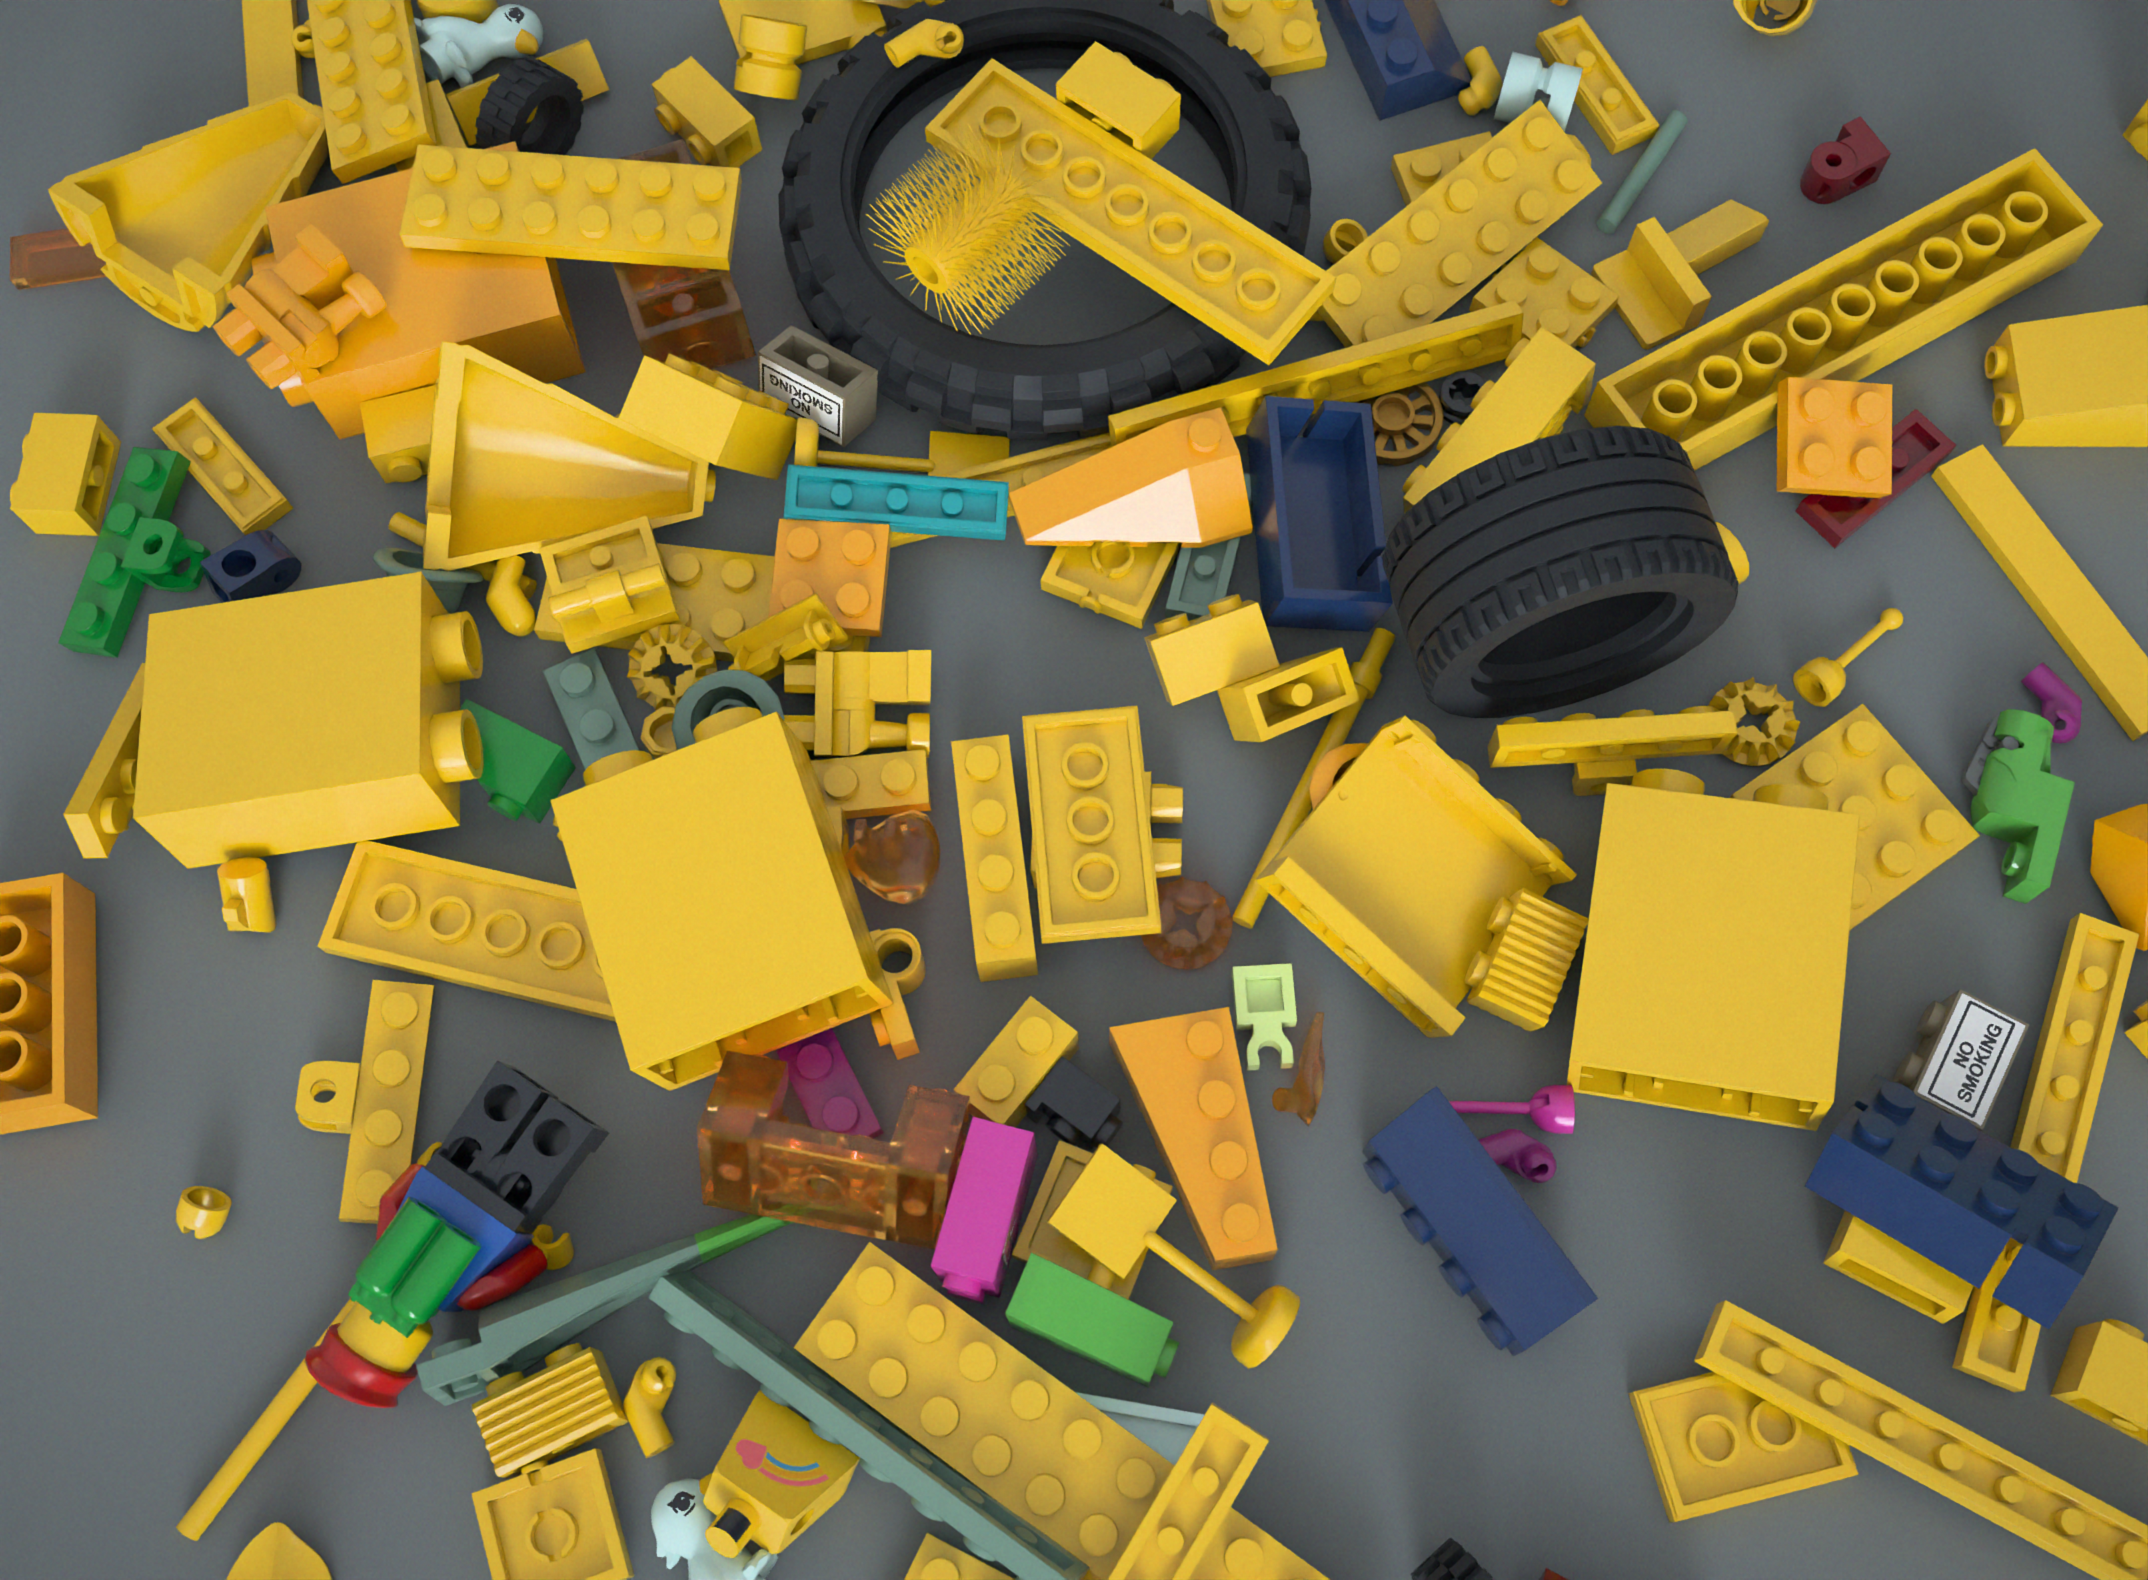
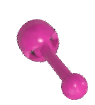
[1449,1085,1575,1134]

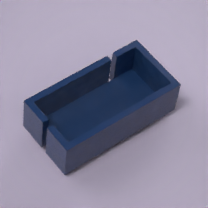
[1246,396,1393,632]
[1805,1074,2119,1329]

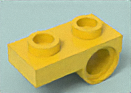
[869,928,926,1060]

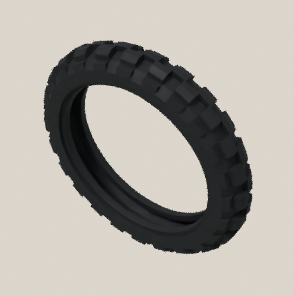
[778,0,1312,441]

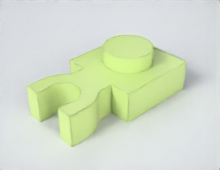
[1231,963,1297,1071]

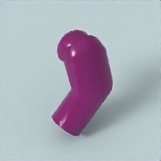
[2021,662,2082,744]
[1478,1129,1557,1183]

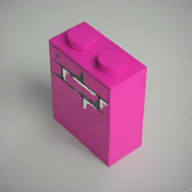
[931,1117,1038,1304]

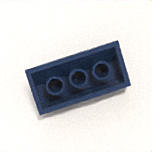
[1325,0,1472,121]
[1363,1086,1598,1357]

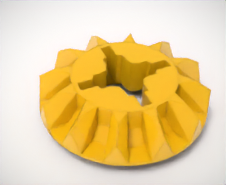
[627,624,717,711]
[1708,677,1800,766]

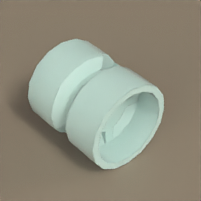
[1494,52,1583,132]

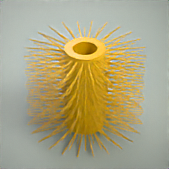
[867,123,1070,335]

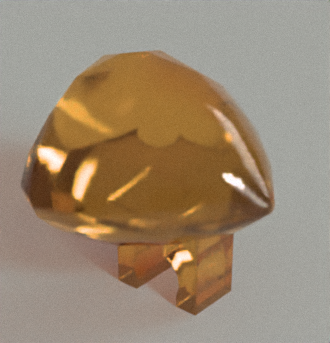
[844,809,941,905]

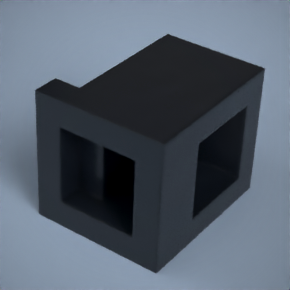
[1025,1056,1123,1149]

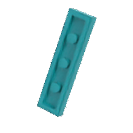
[784,464,1009,541]

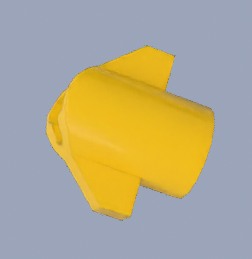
[217,857,277,932]

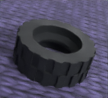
[475,57,584,155]

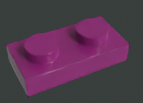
[776,1028,884,1161]

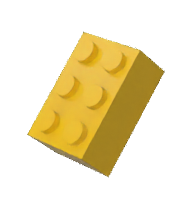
[618,353,798,481]

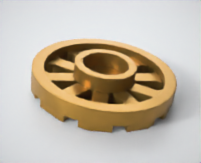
[1355,382,1443,466]

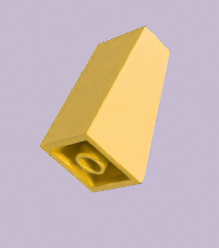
[1984,305,2148,447]

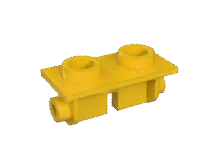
[724,593,848,681]

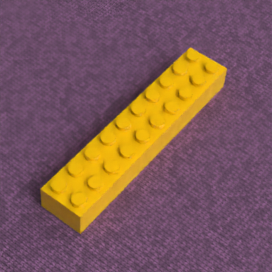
[1584,148,2103,471]

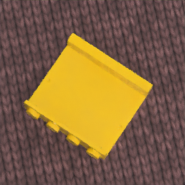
[1255,715,1577,1038]

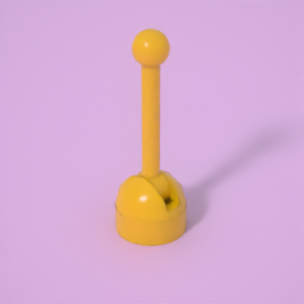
[1793,608,1903,707]

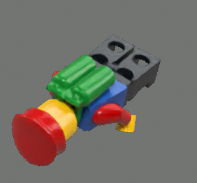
[305,1060,609,1408]

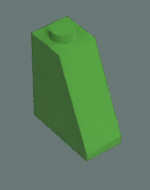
[1005,1253,1180,1387]

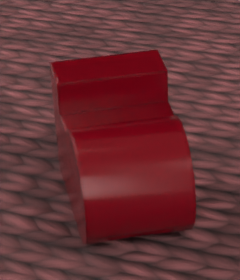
[1800,116,1891,204]

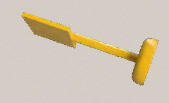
[794,417,1010,476]
[1047,1143,1300,1369]

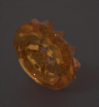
[1141,876,1233,970]

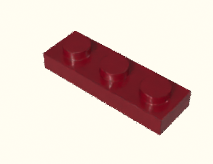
[1795,409,1956,549]

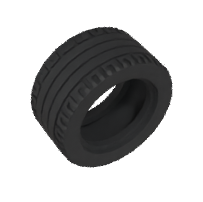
[1382,426,1739,718]

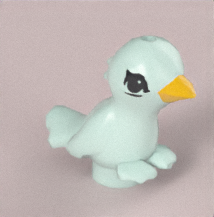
[414,4,543,88]
[651,1473,778,1580]

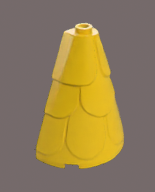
[48,92,329,332]
[423,341,716,571]

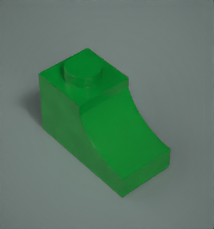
[459,699,576,824]

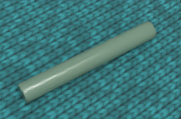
[1597,110,1688,234]

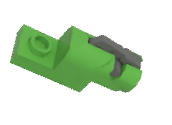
[1961,709,2075,904]

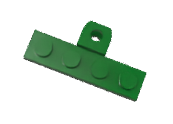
[58,447,211,658]

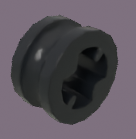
[1439,371,1486,425]

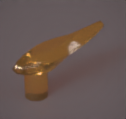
[1272,1012,1325,1127]

